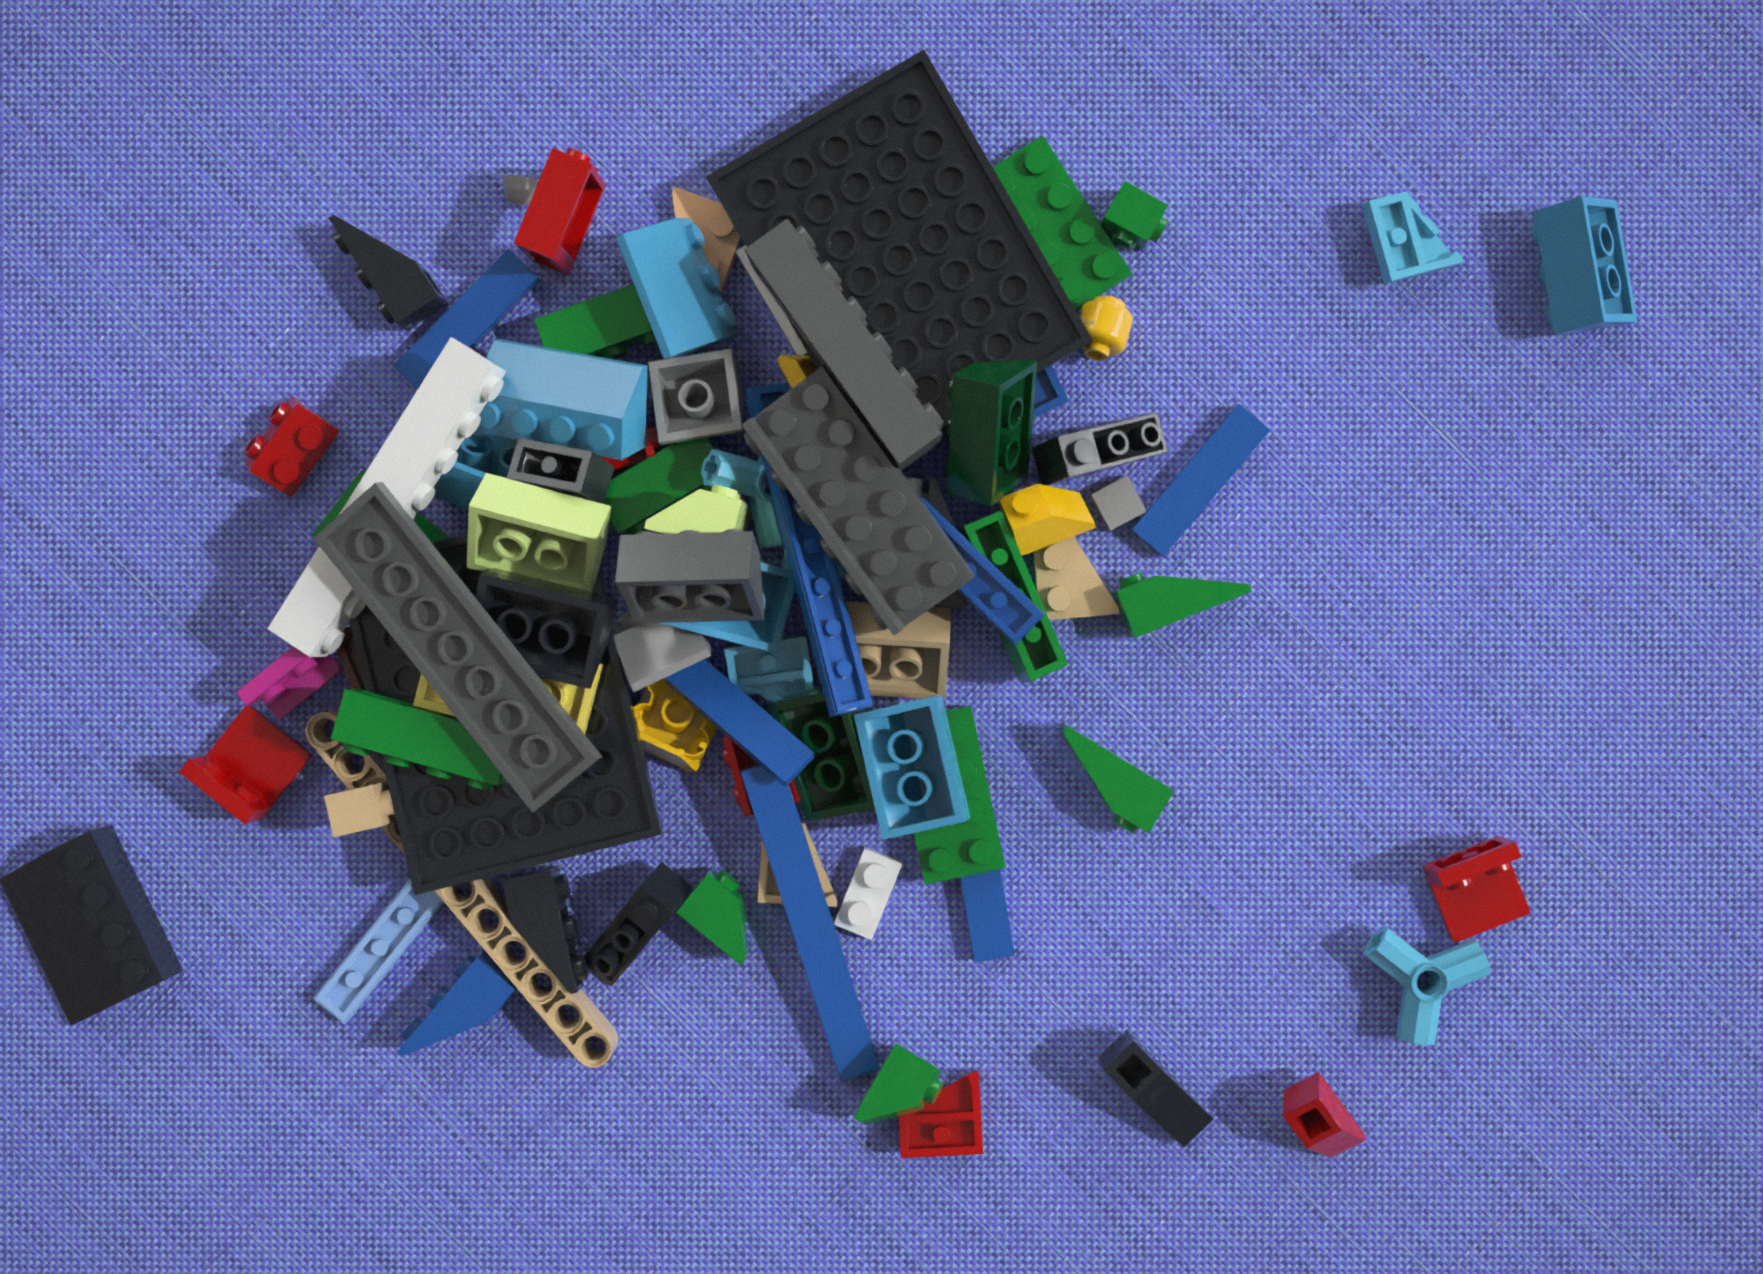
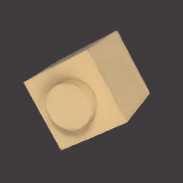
[324,781,395,838]

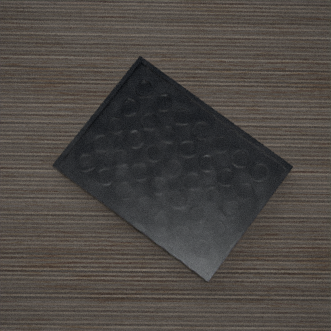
[706,49,1093,430]
[349,534,663,895]

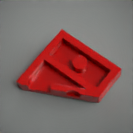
[899,1071,984,1158]

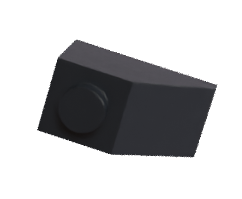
[507,438,615,504]

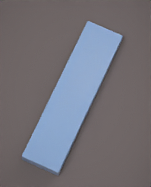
[312,878,444,1024]

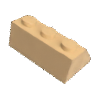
[846,601,951,700]

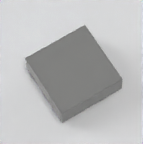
[1090,475,1147,531]

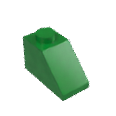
[676,868,749,965]
[853,1044,944,1125]

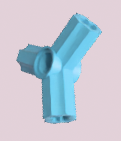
[701,449,784,547]
[1363,926,1491,1046]

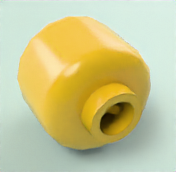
[1079,295,1133,361]

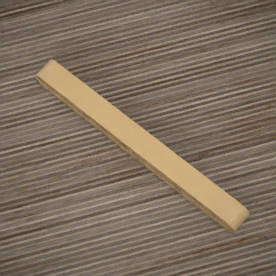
[305,710,618,1068]

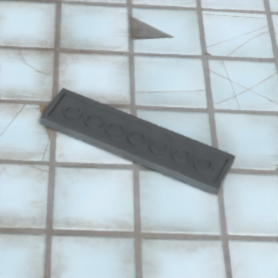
[313,482,602,813]

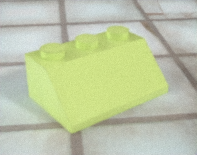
[467,473,611,592]
[644,484,752,534]

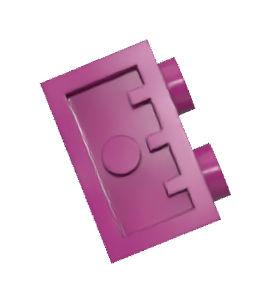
[236,646,342,719]

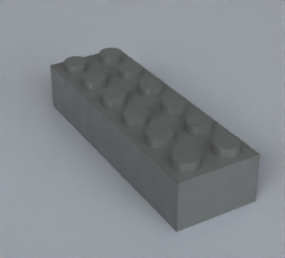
[744,218,944,471]

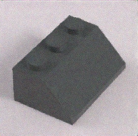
[615,529,764,623]

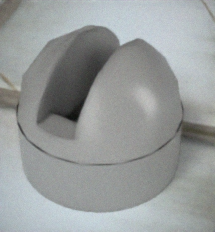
[503,176,537,206]

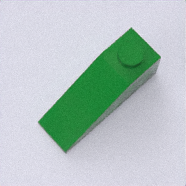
[1112,572,1252,638]
[1059,724,1174,834]

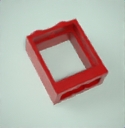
[514,148,606,276]

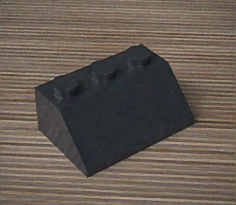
[475,568,618,689]

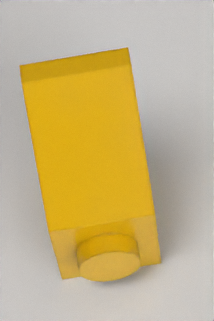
[999,484,1095,556]

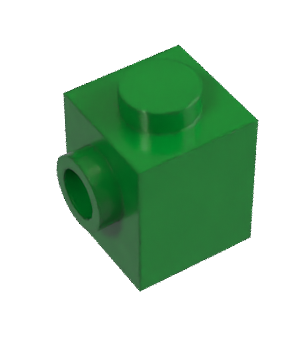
[1101,181,1168,250]

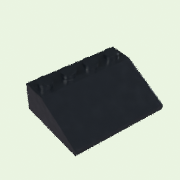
[0,825,184,1026]

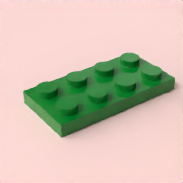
[993,135,1132,312]
[914,706,1006,885]

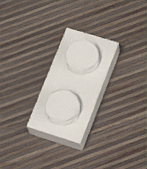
[834,847,902,940]

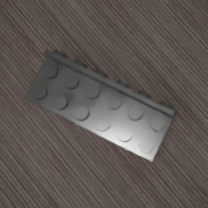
[742,365,976,635]

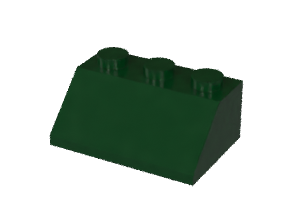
[944,359,1037,506]
[769,685,875,822]

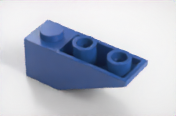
[396,951,517,1057]

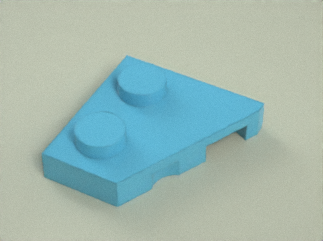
[1362,191,1463,285]

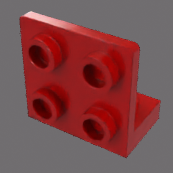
[179,706,312,824]
[1422,836,1530,942]

